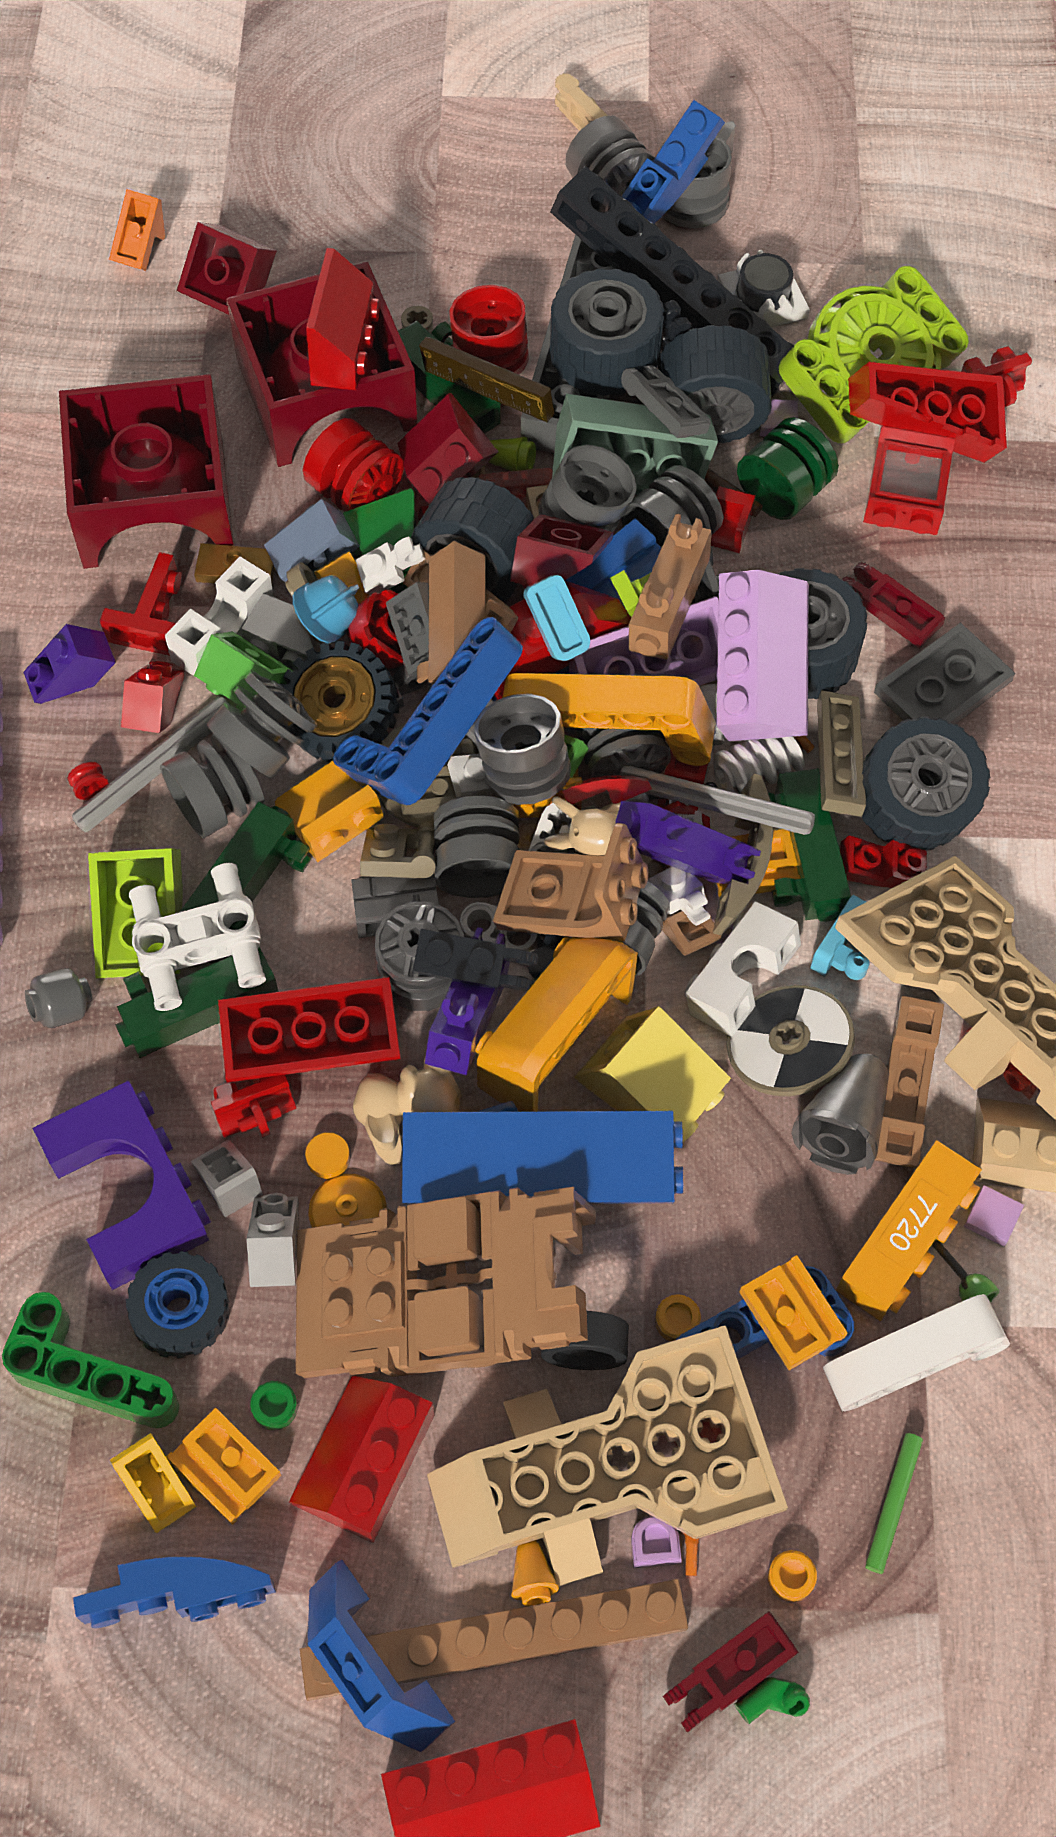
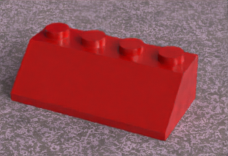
[218,977,401,1083]
[381,1719,600,1837]

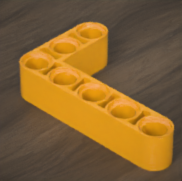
[502,673,716,766]

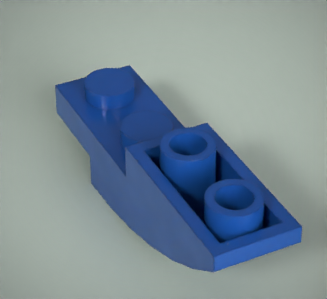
[622,100,725,224]
[73,1557,276,1628]

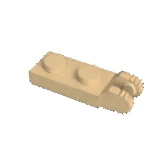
[555,73,608,131]

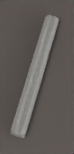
[72,696,231,832]
[620,766,815,835]

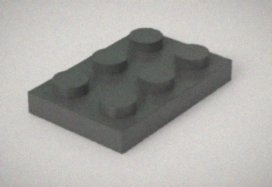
[874,622,1015,725]

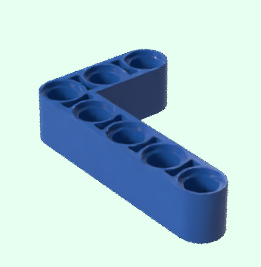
[333,617,523,805]

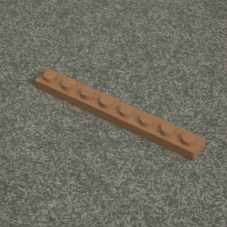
[299,1579,688,1701]

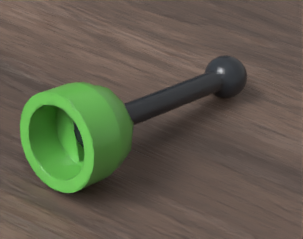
[932,1239,1000,1303]

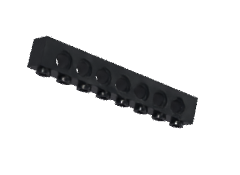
[550,166,802,398]

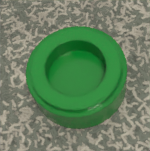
[250,1381,298,1430]

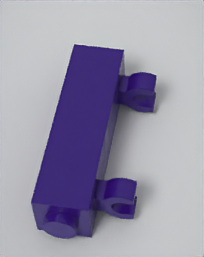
[615,801,761,884]
[425,927,510,1075]

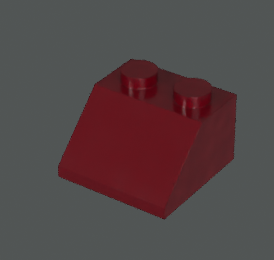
[176,222,277,315]
[397,393,498,505]
[511,514,614,589]

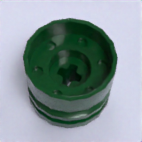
[737,417,839,520]

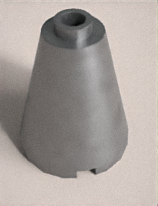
[791,1054,889,1175]

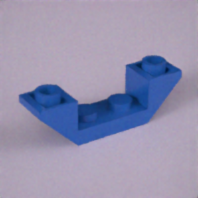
[308,1560,455,1752]

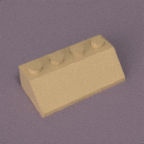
[973,1098,1056,1193]

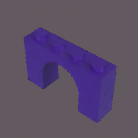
[32,1080,211,1290]

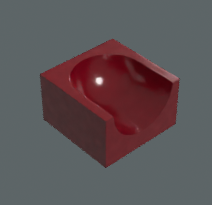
[226,261,417,467]
[59,374,234,569]

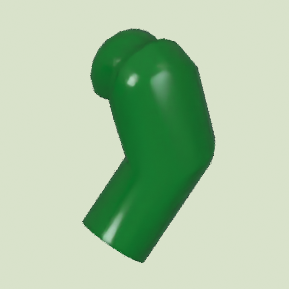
[734,1677,810,1724]

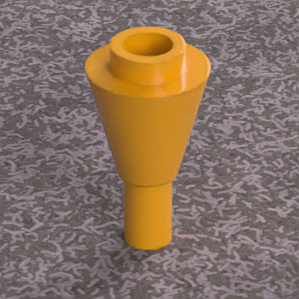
[512,1540,559,1606]

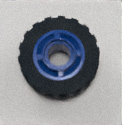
[126,1251,230,1359]

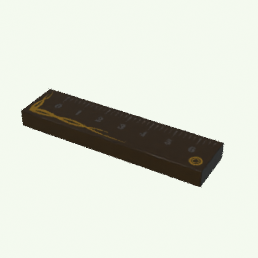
[419,337,554,423]

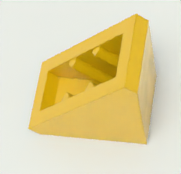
[110,1433,196,1533]

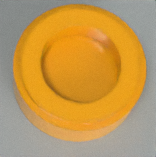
[305,1133,350,1179]
[655,1294,701,1342]
[768,1550,817,1602]

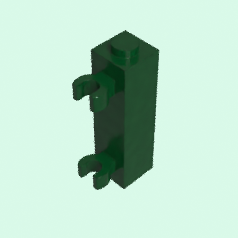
[398,321,502,434]
[768,768,851,922]
[180,801,311,930]
[115,947,279,1058]

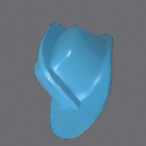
[293,575,360,643]

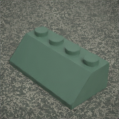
[552,394,718,495]

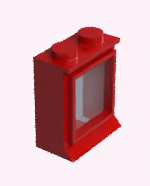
[863,426,955,535]

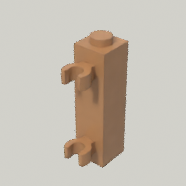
[629,514,711,660]
[417,541,486,684]

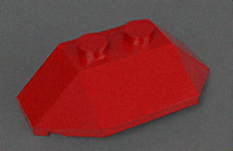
[494,580,631,700]

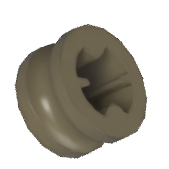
[401,305,433,334]

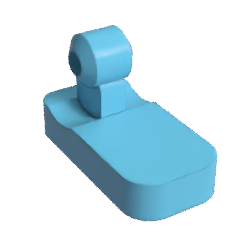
[524,575,590,661]
[810,895,870,980]

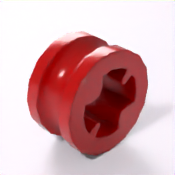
[67,762,109,800]

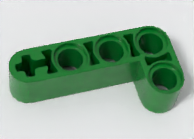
[2,1292,179,1428]

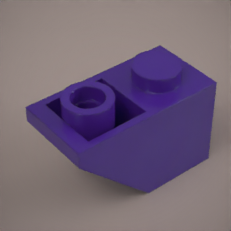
[23,624,116,704]

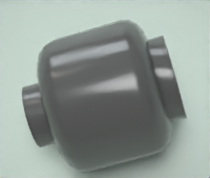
[25,968,92,1028]

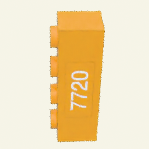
[836,1140,982,1321]

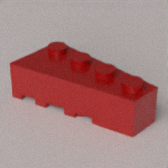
[848,362,1007,463]

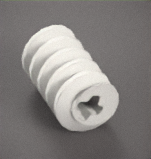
[713,737,805,794]

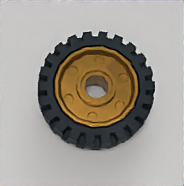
[280,641,400,762]

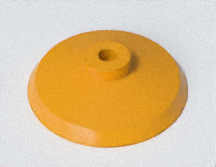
[308,1174,387,1228]

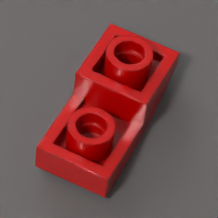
[840,835,927,888]

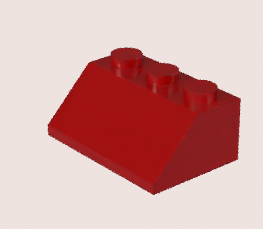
[306,248,380,390]
[289,1375,435,1543]

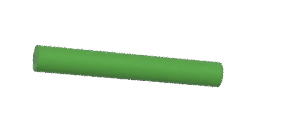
[865,1433,923,1574]

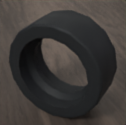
[541,1311,629,1371]

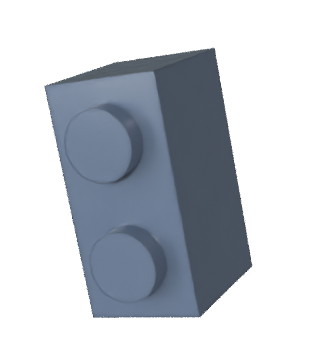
[264,499,360,582]

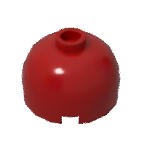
[347,590,405,670]

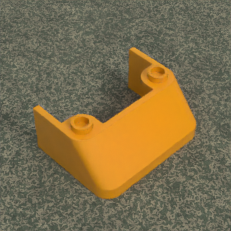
[475,936,638,1112]

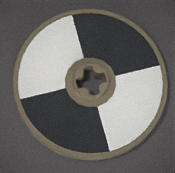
[727,985,855,1096]

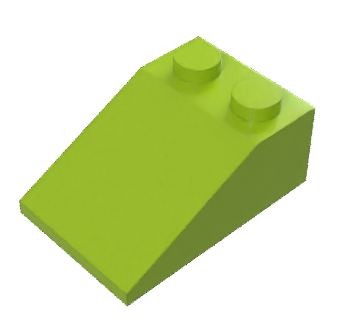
[88,848,183,978]

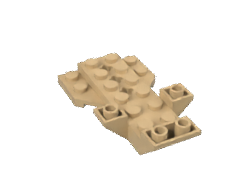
[835,856,1056,1120]
[427,1325,788,1587]

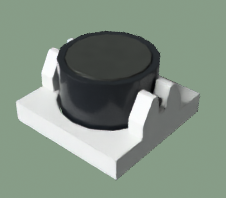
[718,250,810,327]

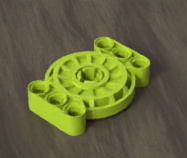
[779,266,969,443]

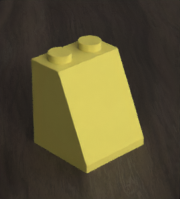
[574,1006,731,1142]

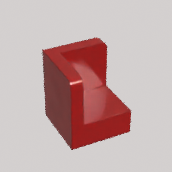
[711,486,755,553]

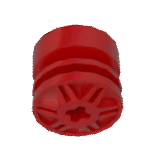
[449,285,529,374]
[302,418,404,512]

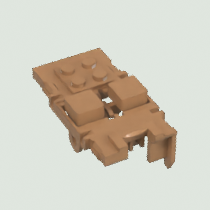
[296,1187,596,1378]

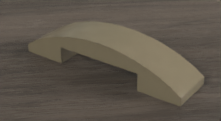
[713,773,773,935]

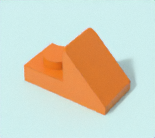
[109,189,165,271]

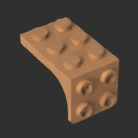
[493,823,648,941]

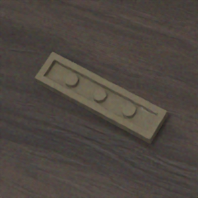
[817,690,866,817]

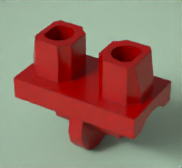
[961,346,1032,407]
[210,1075,297,1138]

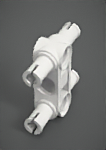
[129,863,266,1011]

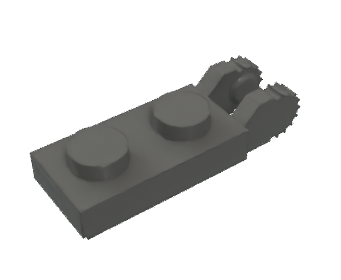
[621,365,711,438]

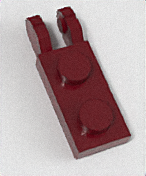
[841,562,946,649]
[662,1611,799,1732]

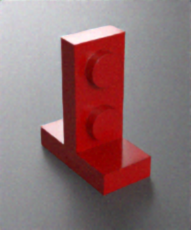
[100,552,181,656]

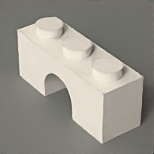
[165,557,274,678]
[685,901,801,1037]

